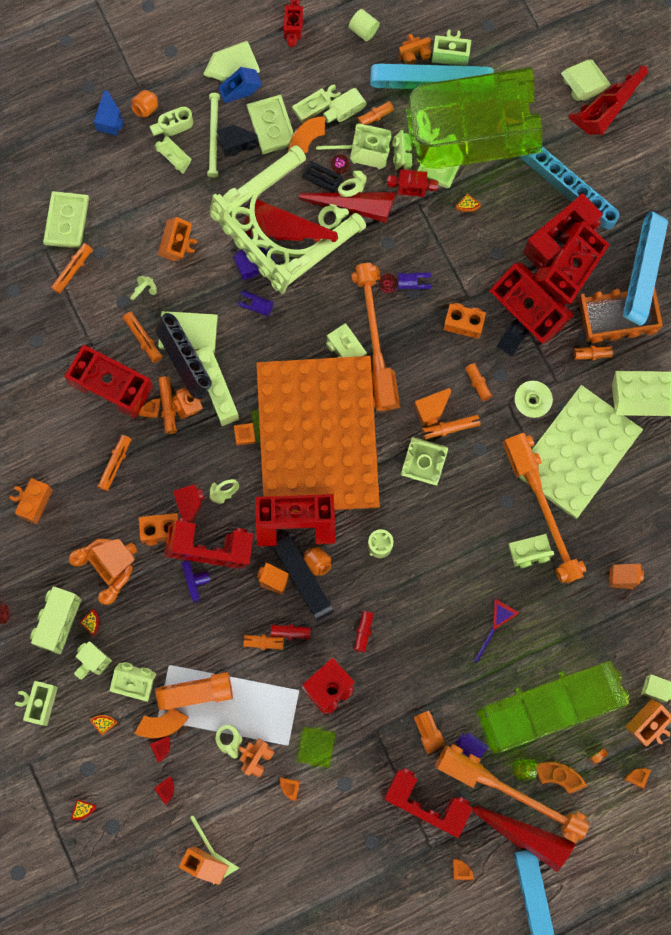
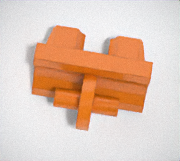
[398,34,431,65]
[238,738,274,777]

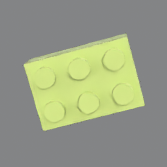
[612,371,671,416]
[30,586,82,655]

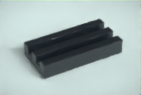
[302,161,343,193]

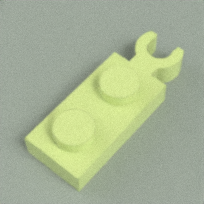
[292,84,341,123]

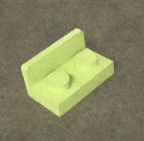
[508,534,554,568]
[110,662,157,702]

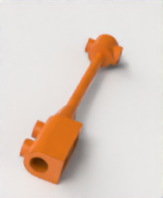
[352,263,400,411]
[502,433,586,583]
[435,744,589,843]

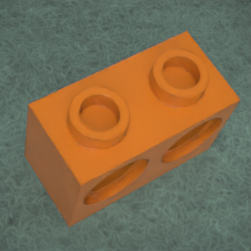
[443,303,486,339]
[139,513,179,546]

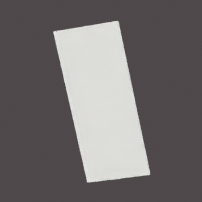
[158,665,299,746]

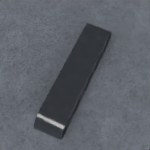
[155,313,212,399]
[272,531,334,622]

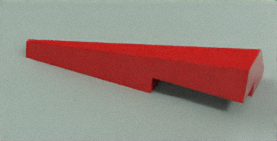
[568,65,648,135]
[299,192,397,223]
[243,199,338,242]
[472,805,577,872]

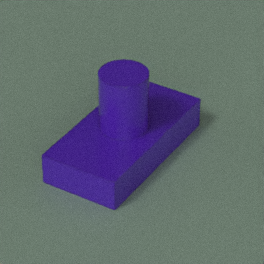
[182,561,211,603]

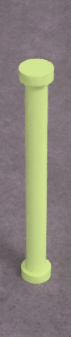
[207,93,220,178]

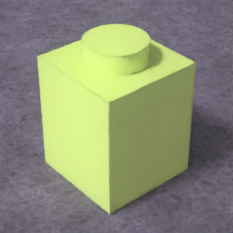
[641,674,671,703]

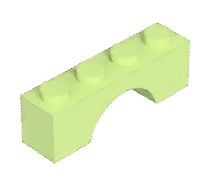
[195,346,239,426]

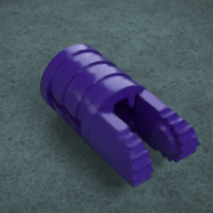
[397,272,431,290]
[237,290,274,317]

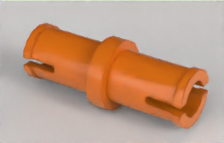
[357,101,394,125]
[573,346,613,361]
[465,363,493,402]
[243,634,284,650]

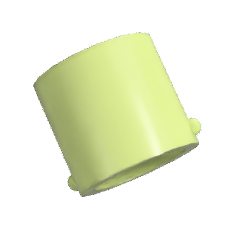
[349,9,380,41]
[367,529,394,558]

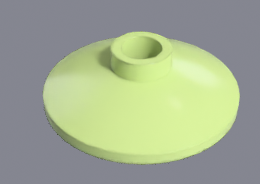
[515,381,553,418]

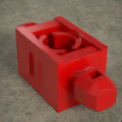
[283,0,304,47]
[387,169,439,197]

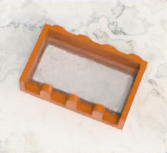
[577,287,663,344]

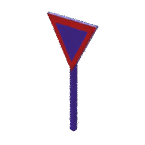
[474,598,520,663]

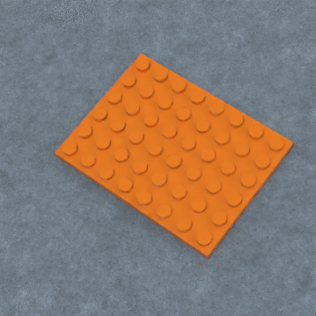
[256,356,380,513]

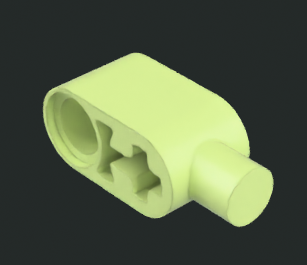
[323,88,367,123]
[149,107,193,137]

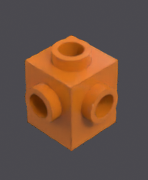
[172,388,203,420]

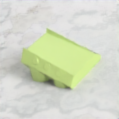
[561,60,611,101]
[350,123,391,170]
[401,437,448,485]

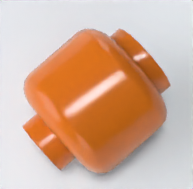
[131,90,158,118]
[303,547,331,576]

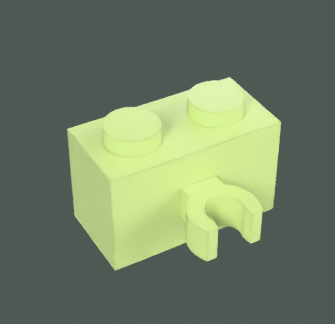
[432,29,471,66]
[326,323,367,358]
[74,641,112,680]
[15,681,58,726]

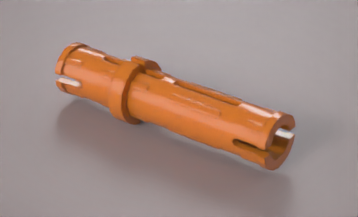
[51,243,93,294]
[122,312,163,363]
[158,376,177,434]
[422,414,480,440]
[97,435,132,491]

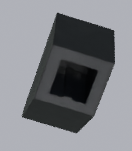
[217,125,259,157]
[496,318,530,356]

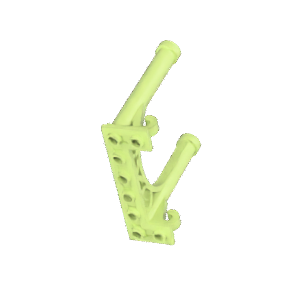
[209,145,366,294]

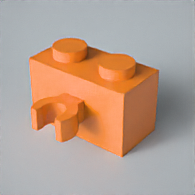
[158,217,197,262]
[9,478,53,525]
[625,699,671,747]

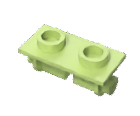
[392,130,412,171]
[155,136,192,174]

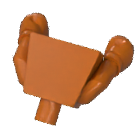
[68,539,137,605]

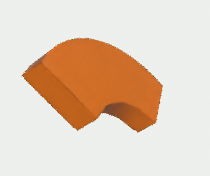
[288,117,325,153]
[135,708,189,738]
[533,762,587,794]

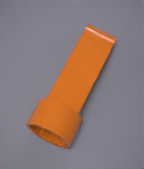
[155,672,233,710]

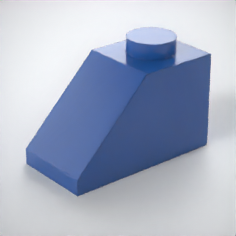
[218,67,262,103]
[94,90,124,135]

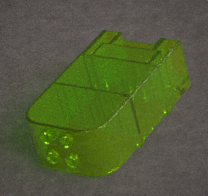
[406,67,542,169]
[476,660,630,754]

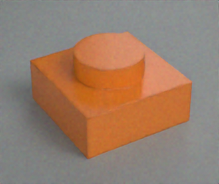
[234,423,255,446]

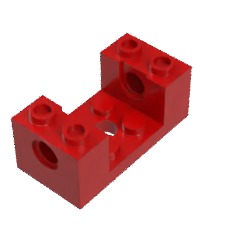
[523,193,603,269]
[533,221,610,305]
[489,263,574,344]
[64,344,153,419]
[256,494,336,546]
[164,518,253,569]
[302,658,355,715]
[383,768,473,838]

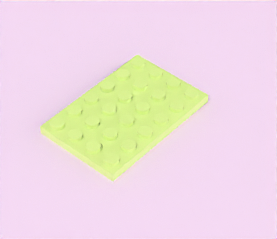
[514,385,643,519]

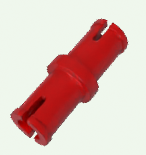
[353,611,374,653]
[270,624,311,640]

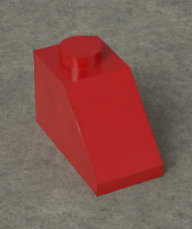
[173,484,204,523]

